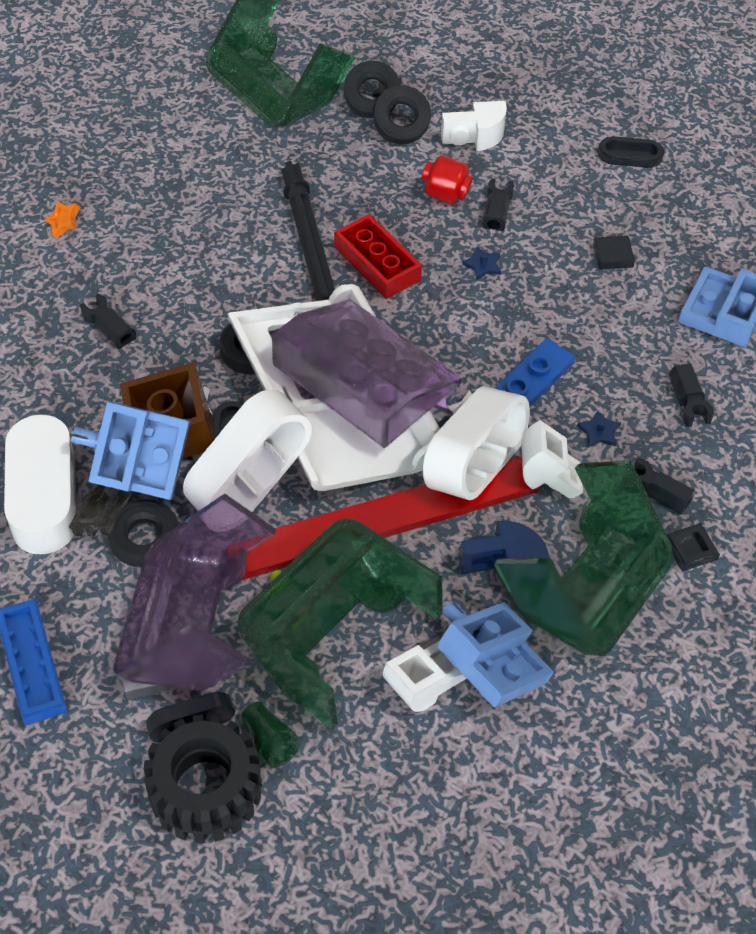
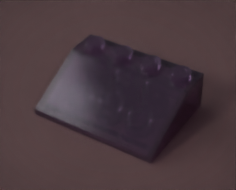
[271,299,462,449]

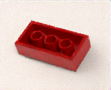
[334,214,422,299]

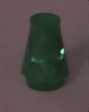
[241,702,299,767]

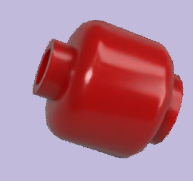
[421,155,473,205]

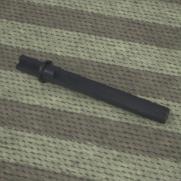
[281,161,335,301]

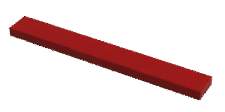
[226,456,539,581]

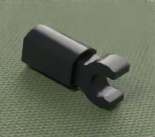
[482,178,514,231]
[80,294,137,349]
[669,363,714,427]
[623,458,695,515]

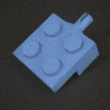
[678,266,756,348]
[71,402,191,500]
[437,601,554,708]

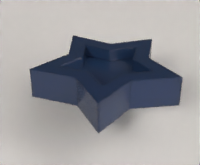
[462,247,501,280]
[577,411,621,447]

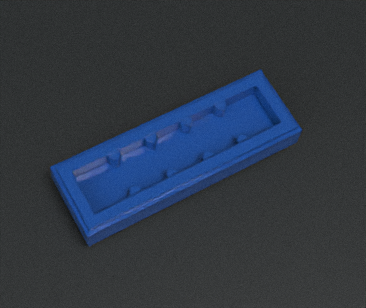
[494,338,576,408]
[0,598,68,726]

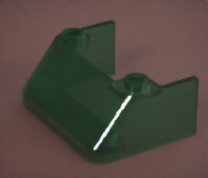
[206,0,356,128]
[494,460,673,656]
[238,519,443,730]

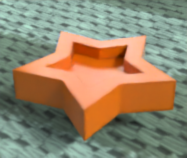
[44,200,81,238]

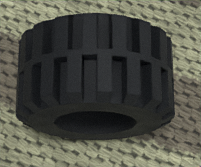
[143,715,262,843]

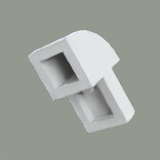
[441,101,507,151]
[521,420,583,498]
[383,641,467,712]

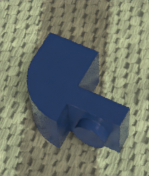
[459,521,554,595]

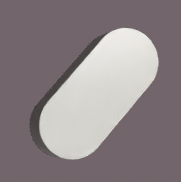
[423,386,530,500]
[183,390,312,529]
[4,415,77,554]

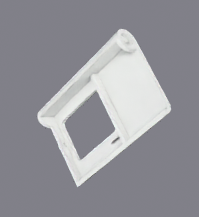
[228,284,440,491]

